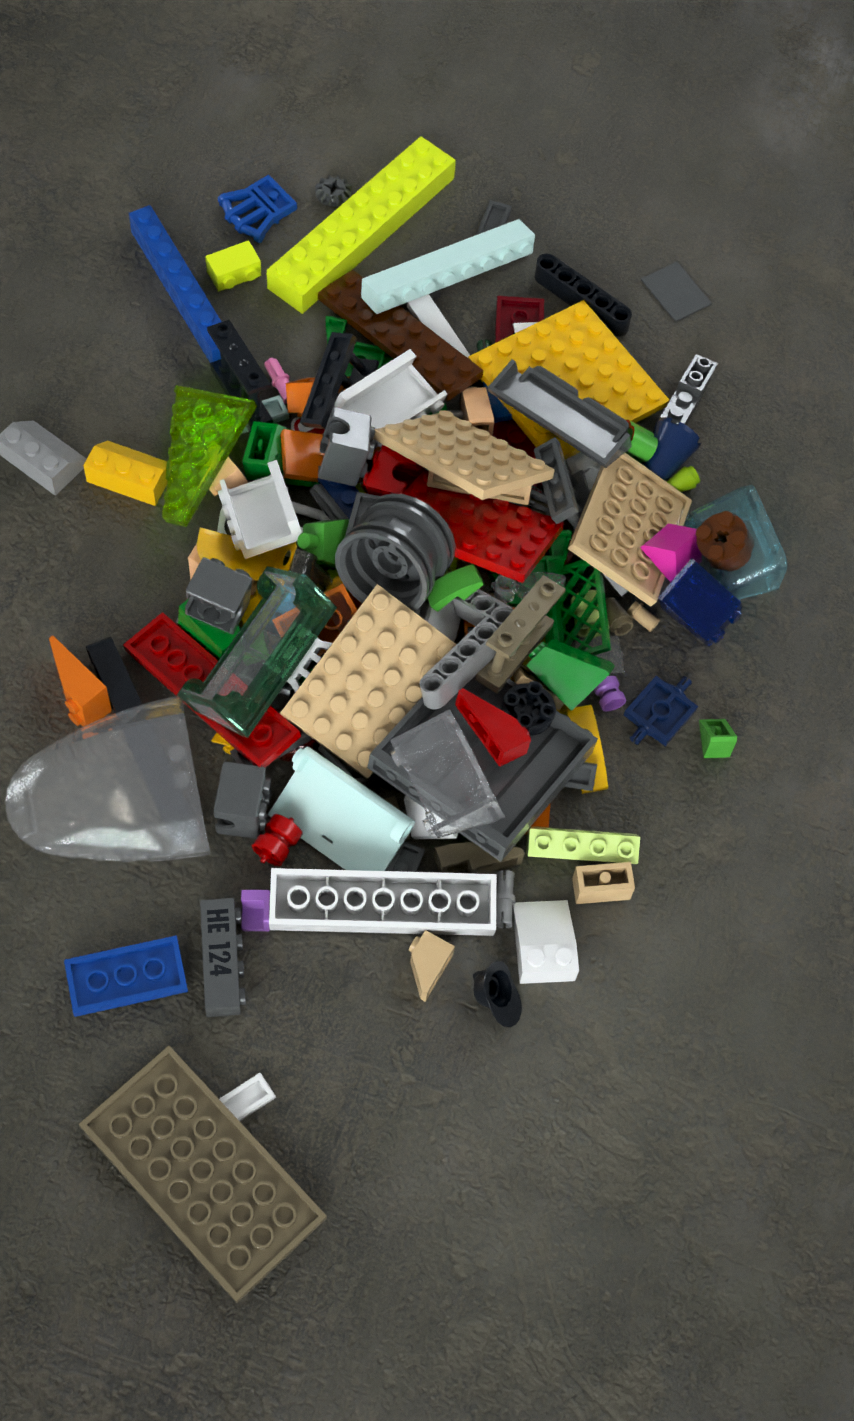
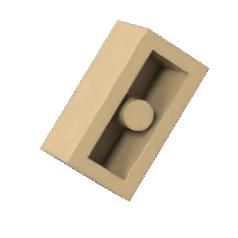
[572,862,635,904]

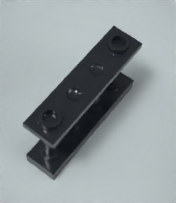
[207,320,273,432]
[300,332,379,429]

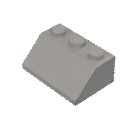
[0,421,87,496]

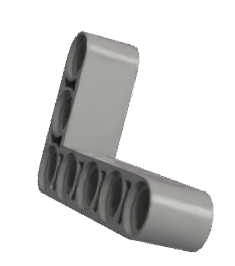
[419,589,514,709]

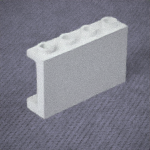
[333,349,448,449]
[218,460,302,559]

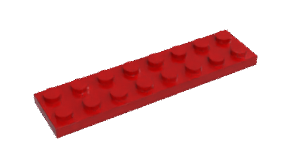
[123,612,301,768]

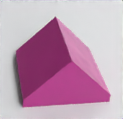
[640,523,702,586]

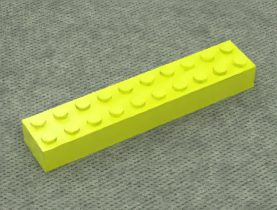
[267,136,456,314]

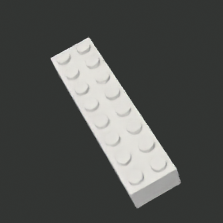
[269,868,497,936]

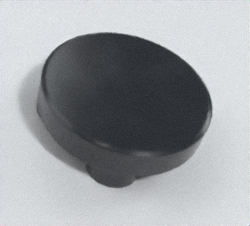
[501,681,556,736]

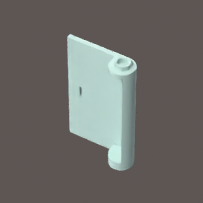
[268,747,415,871]

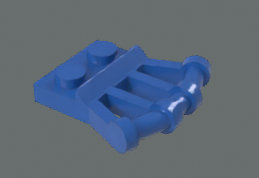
[218,175,297,243]

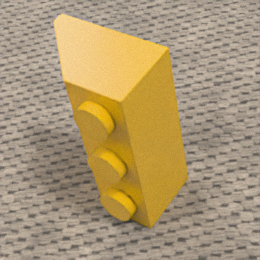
[83,440,176,506]

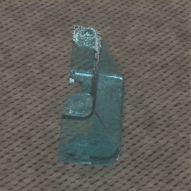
[685,485,787,604]

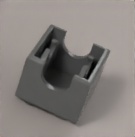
[318,407,375,486]
[185,557,252,634]
[213,762,272,839]

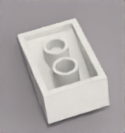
[513,900,579,984]

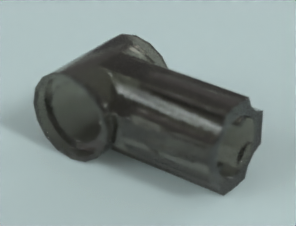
[287,550,333,594]

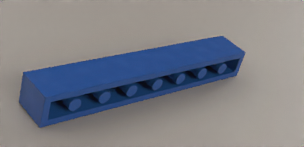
[129,205,222,363]

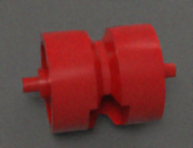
[252,814,303,867]

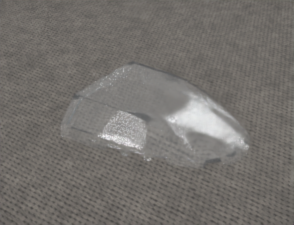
[5,695,211,862]

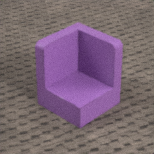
[241,890,270,931]

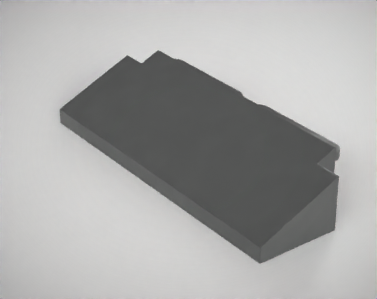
[487,359,632,468]

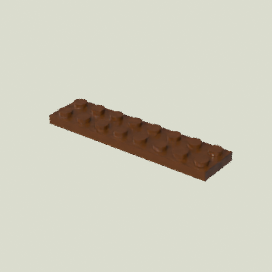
[318,270,483,402]

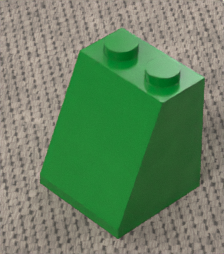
[178,599,242,668]
[526,639,615,711]

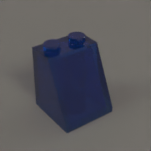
[658,558,743,647]

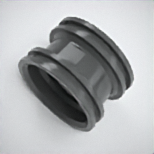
[335,493,456,611]

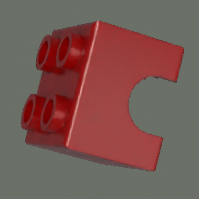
[363,444,425,496]

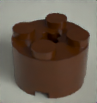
[696,511,754,571]

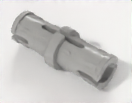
[496,870,516,928]

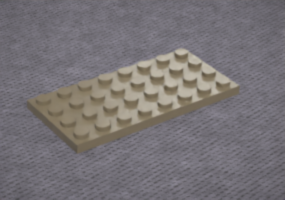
[79,1046,327,1303]

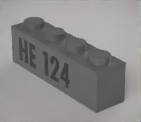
[200,898,246,1017]

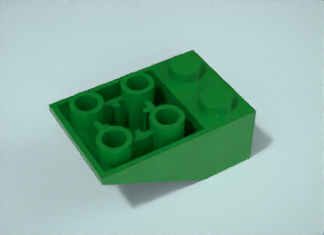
[242,421,319,487]

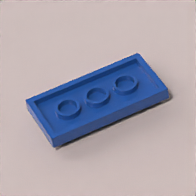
[64,935,188,1017]

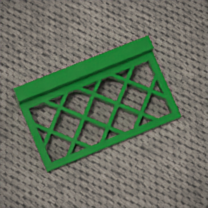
[545,559,611,655]

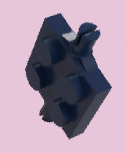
[623,676,698,747]

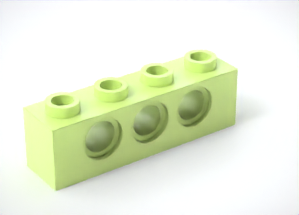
[526,826,640,864]

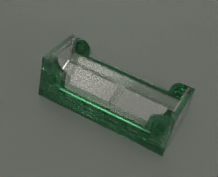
[177,566,337,738]

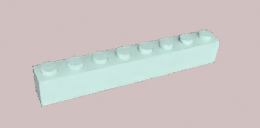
[361,219,535,314]

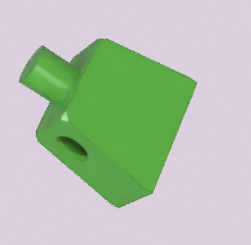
[297,519,349,569]

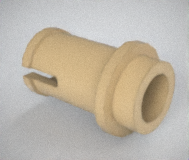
[627,601,660,632]

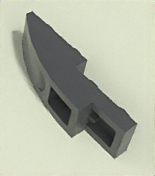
[660,354,718,425]

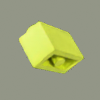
[205,240,261,292]

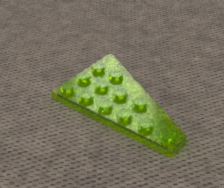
[162,385,257,527]

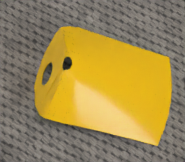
[197,527,297,585]

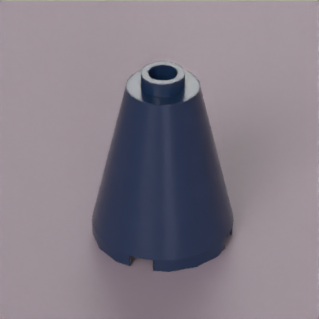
[642,417,701,481]

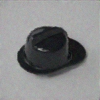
[473,961,522,1027]

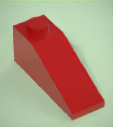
[455,688,531,767]

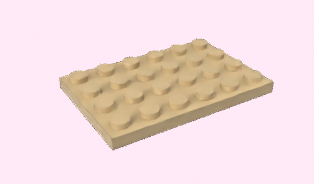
[373,410,555,500]
[568,453,692,606]
[280,584,457,779]

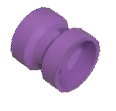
[594,676,626,712]

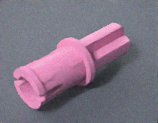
[264,358,290,404]

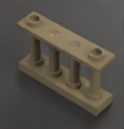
[475,575,566,694]

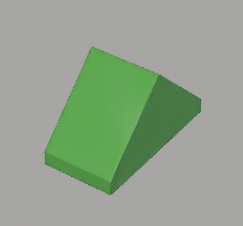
[699,719,737,758]

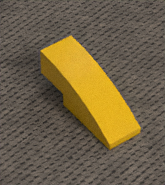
[565,705,608,794]

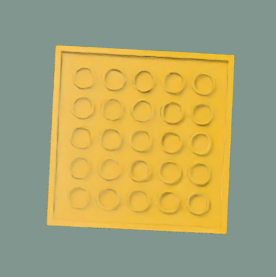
[468,300,670,460]

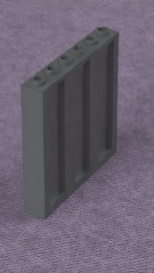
[367,675,598,862]

